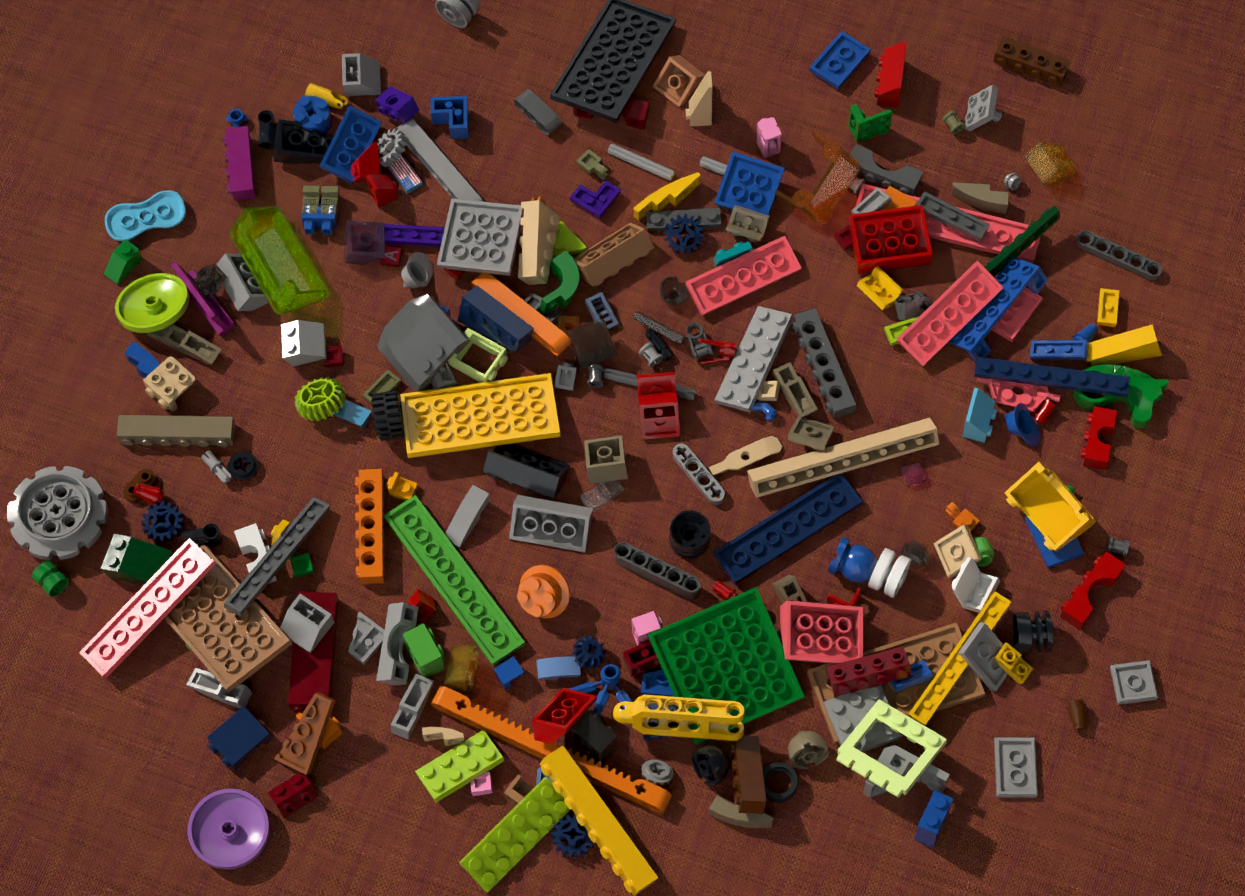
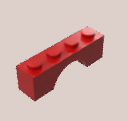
[1060,551,1126,630]

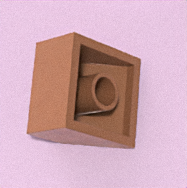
[652,55,705,107]

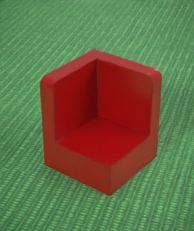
[407,589,436,624]

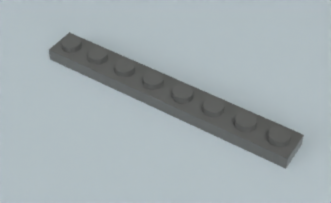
[224,497,330,617]

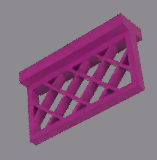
[170,261,236,337]

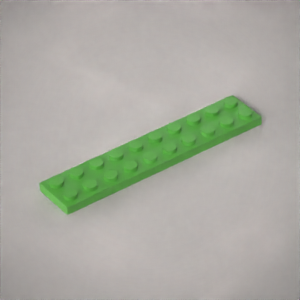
[384,495,525,666]

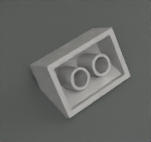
[214,253,277,311]

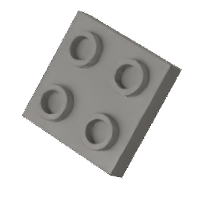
[965,85,1002,131]

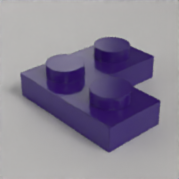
[570,180,621,219]

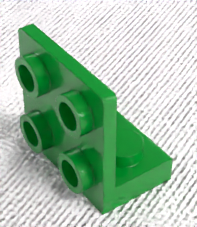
[848,104,892,142]

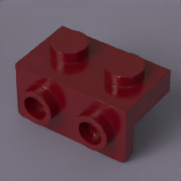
[268,772,318,818]

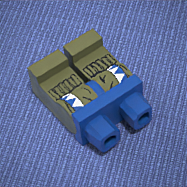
[301,186,340,235]

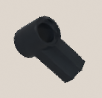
[258,110,276,149]
[182,523,223,547]

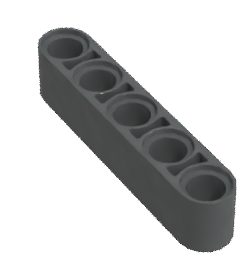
[614,542,701,600]

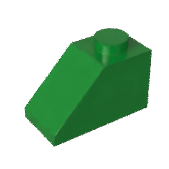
[104,239,143,285]

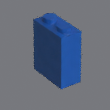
[914,790,953,848]

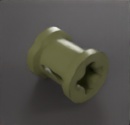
[942,110,966,135]

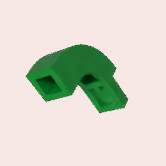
[539,251,579,313]

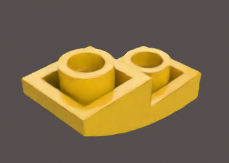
[995,642,1033,684]

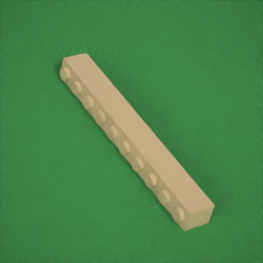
[747,418,939,498]

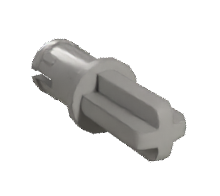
[201,451,232,483]

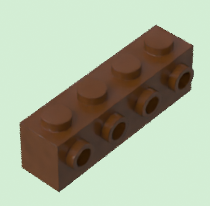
[993,36,1071,86]
[729,736,766,814]

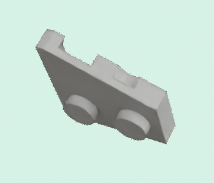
[348,612,384,665]

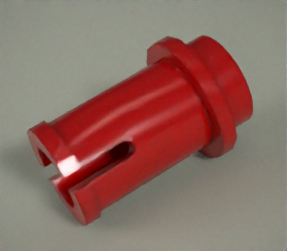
[1034,399,1056,425]
[712,580,738,600]

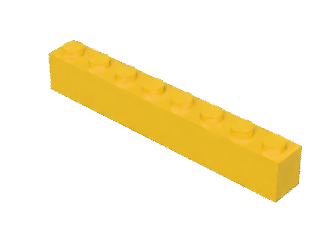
[540,746,658,896]

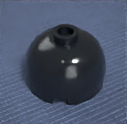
[691,745,729,787]

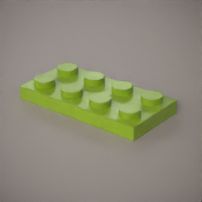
[415,730,504,803]

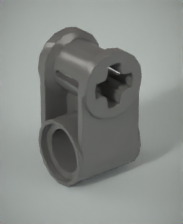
[895,291,933,320]
[686,322,713,361]

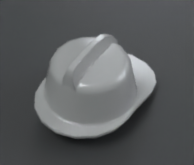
[401,252,433,289]

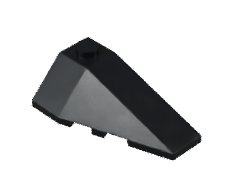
[274,119,333,164]

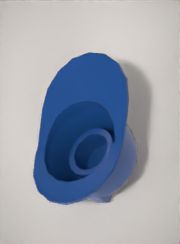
[1004,403,1040,447]

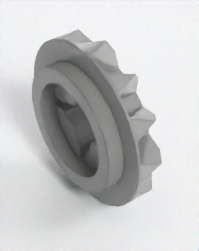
[641,759,673,786]

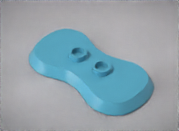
[105,190,186,241]

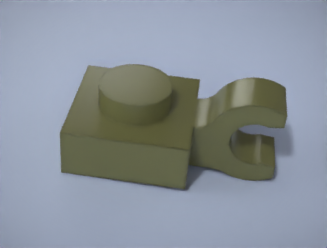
[576,149,608,180]

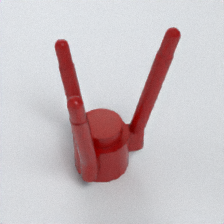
[693,335,735,364]

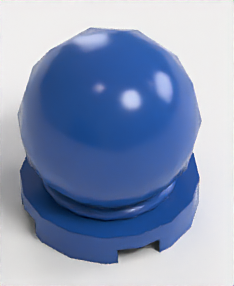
[828,537,877,583]

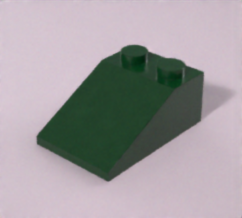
[101,534,174,585]

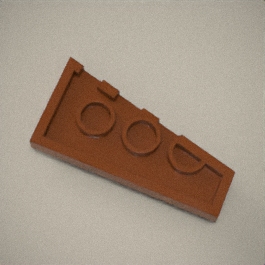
[274,693,336,775]

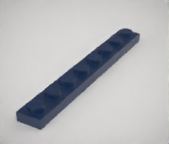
[974,357,1130,397]

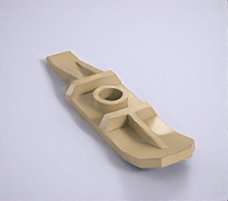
[709,436,782,476]

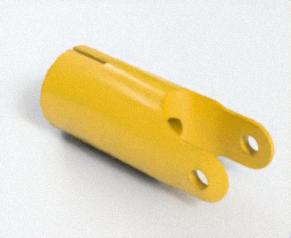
[305,83,348,109]

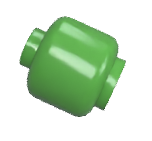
[973,537,995,566]

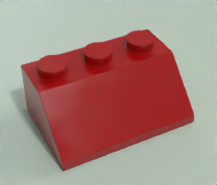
[874,42,907,108]
[532,688,597,744]

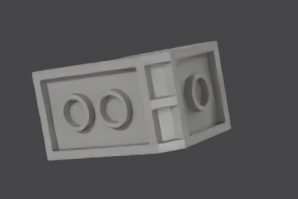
[863,745,950,798]

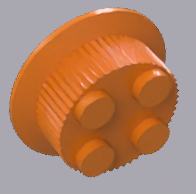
[517,565,570,618]

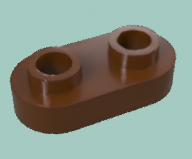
[123,469,157,503]

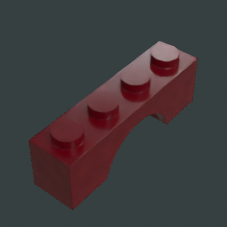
[573,98,649,130]

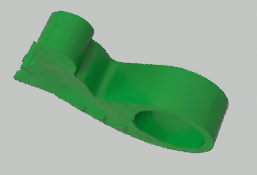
[1072,364,1169,428]

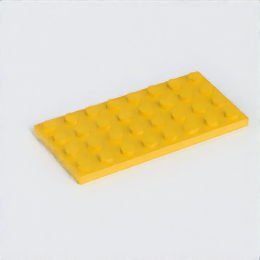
[400,373,561,458]

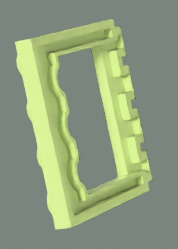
[836,699,947,797]

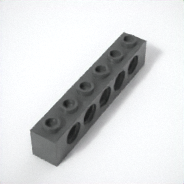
[791,308,856,419]

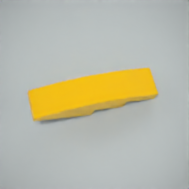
[633,172,701,221]

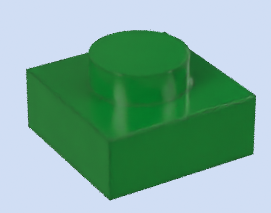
[290,553,314,578]

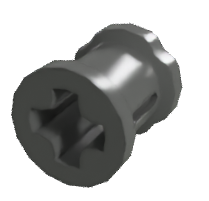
[587,364,605,388]
[1107,536,1130,557]

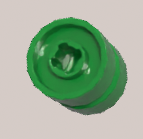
[31,560,69,597]

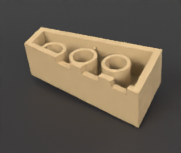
[518,200,560,285]

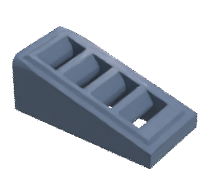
[584,292,619,333]

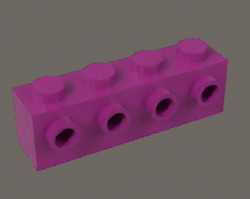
[223,126,256,201]

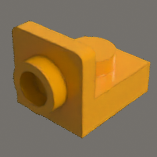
[387,472,418,501]

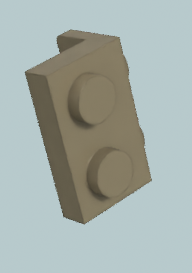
[726,205,770,242]

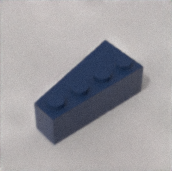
[458,285,534,352]

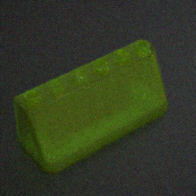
[230,206,330,314]

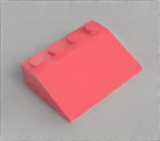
[780,600,863,664]

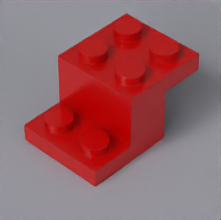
[636,372,680,440]

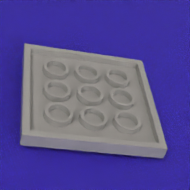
[437,198,524,276]

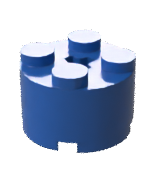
[293,96,332,134]

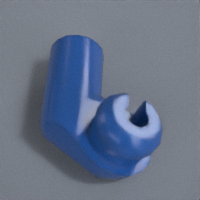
[752,402,777,421]

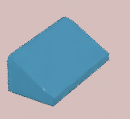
[333,399,372,429]

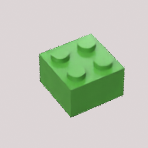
[402,623,446,678]

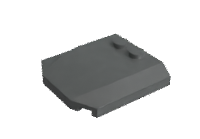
[377,294,470,392]

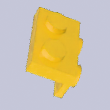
[857,266,903,310]

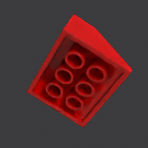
[849,205,933,274]

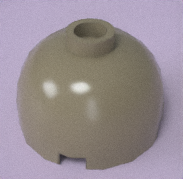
[788,731,829,769]

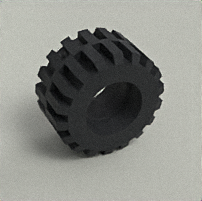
[372,390,405,441]

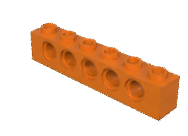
[355,469,385,585]

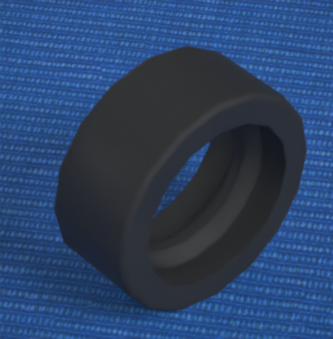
[763,762,798,803]

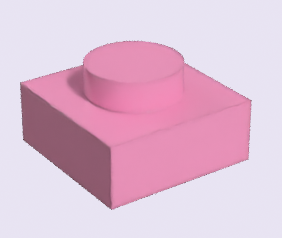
[471,772,493,796]

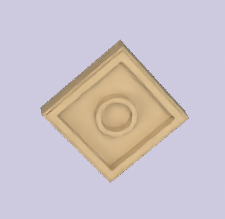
[934,525,982,578]

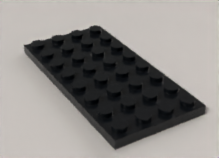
[550,0,676,123]

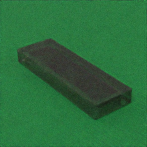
[632,311,688,344]

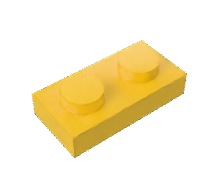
[1097,288,1119,327]

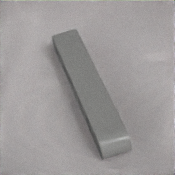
[396,118,483,202]

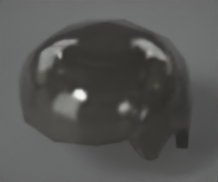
[659,277,688,306]

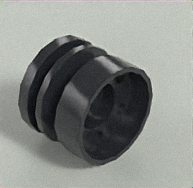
[669,510,711,559]
[1013,610,1054,653]

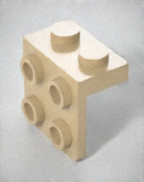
[143,356,195,413]

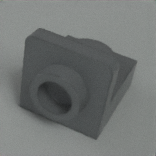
[554,362,578,391]

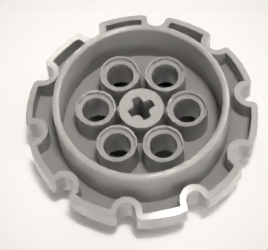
[7,466,108,560]

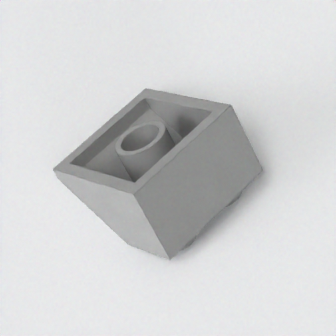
[281,320,327,367]

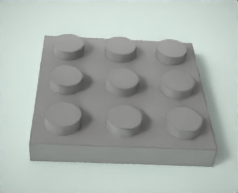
[823,685,902,752]

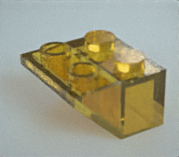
[1025,142,1078,185]
[444,644,480,695]

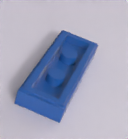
[1029,340,1089,360]

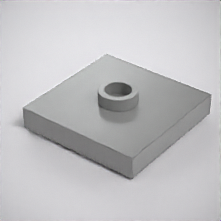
[1110,660,1158,705]

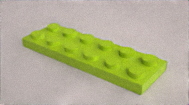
[459,777,571,893]

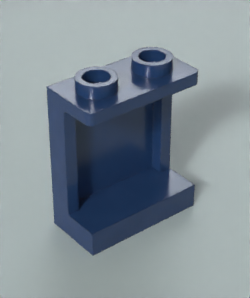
[207,706,272,771]

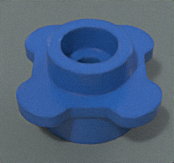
[226,108,248,127]

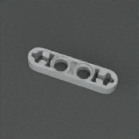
[673,444,725,505]

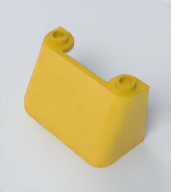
[1005,462,1096,552]

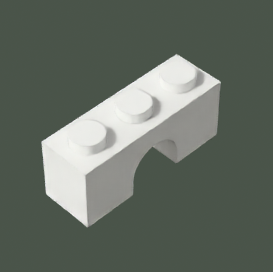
[234,523,277,584]

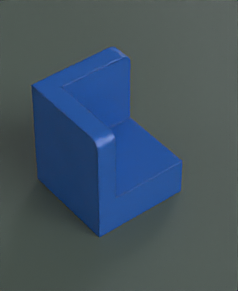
[494,657,524,691]

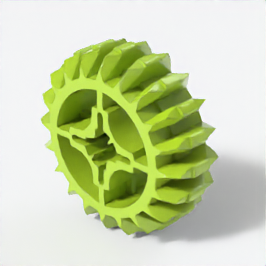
[295,377,346,422]

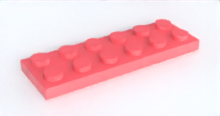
[685,236,802,316]
[896,261,1004,366]

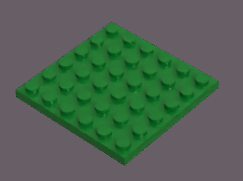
[647,587,805,745]

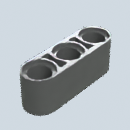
[514,89,562,136]

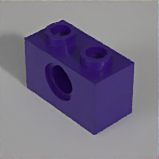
[375,86,420,124]

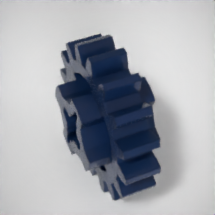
[664,214,704,255]
[141,501,184,544]
[551,814,593,859]

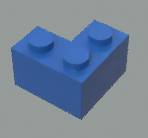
[431,96,469,139]

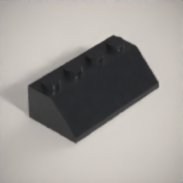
[483,444,571,498]

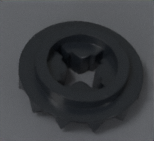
[227,452,258,481]

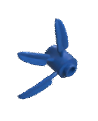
[570,664,632,718]

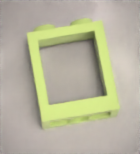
[448,328,508,383]

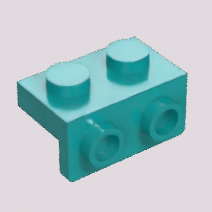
[713,241,752,267]

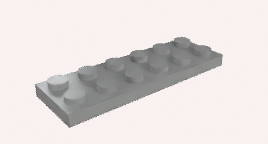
[715,306,793,412]

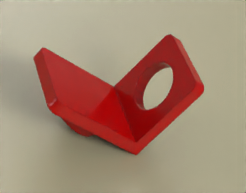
[826,588,861,606]

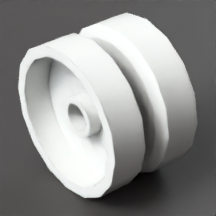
[868,548,912,598]

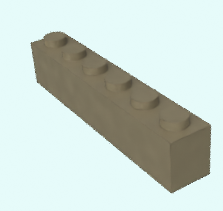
[117,415,235,447]

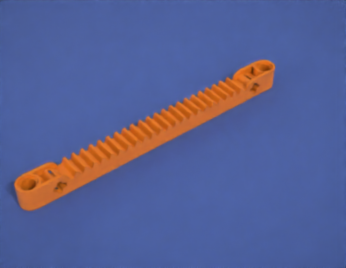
[431,686,672,814]

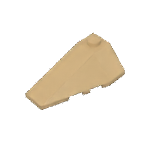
[685,71,712,127]

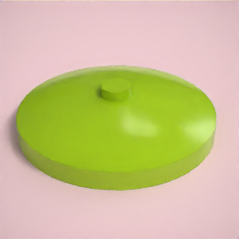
[115,273,190,333]

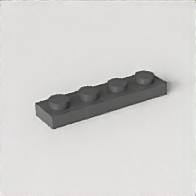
[915,191,990,242]
[646,208,721,232]

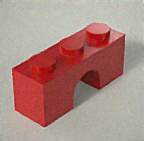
[1080,406,1117,470]

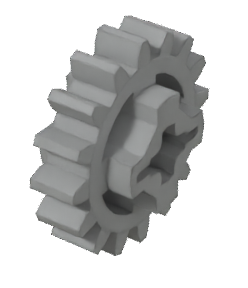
[378,128,407,167]

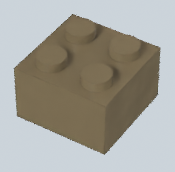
[584,435,628,484]

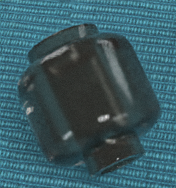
[900,540,930,569]

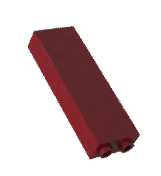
[288,592,339,713]

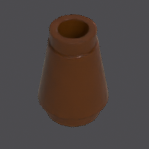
[1067,700,1086,730]

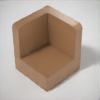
[504,774,533,806]

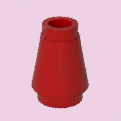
[133,483,164,506]

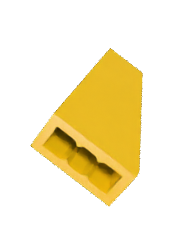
[1087,324,1162,366]

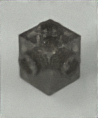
[193,264,227,296]

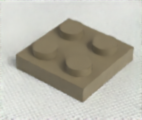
[787,416,834,451]

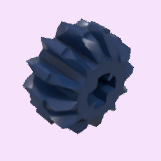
[572,635,607,670]

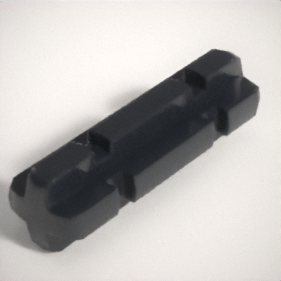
[645,328,672,361]

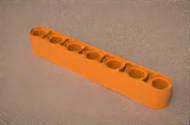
[471,273,572,356]

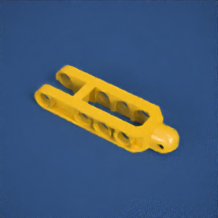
[613,695,744,741]

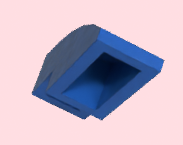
[124,341,160,378]

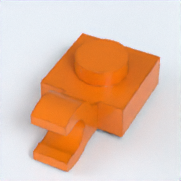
[945,502,980,532]

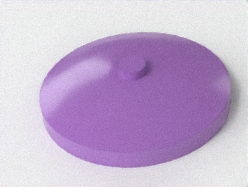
[188,789,270,870]

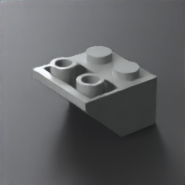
[342,53,381,97]
[280,594,334,654]

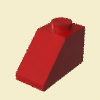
[351,142,381,182]
[366,174,399,208]

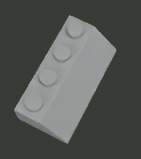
[509,495,594,552]

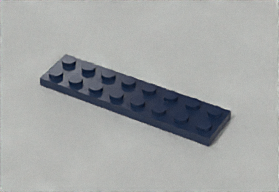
[713,473,863,585]

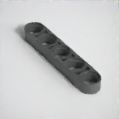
[1076,231,1162,281]

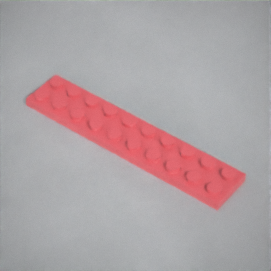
[856,184,1041,263]

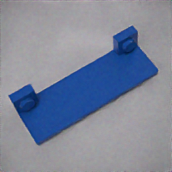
[947,257,1049,363]

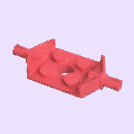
[977,378,1061,412]

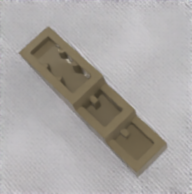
[147,324,222,365]

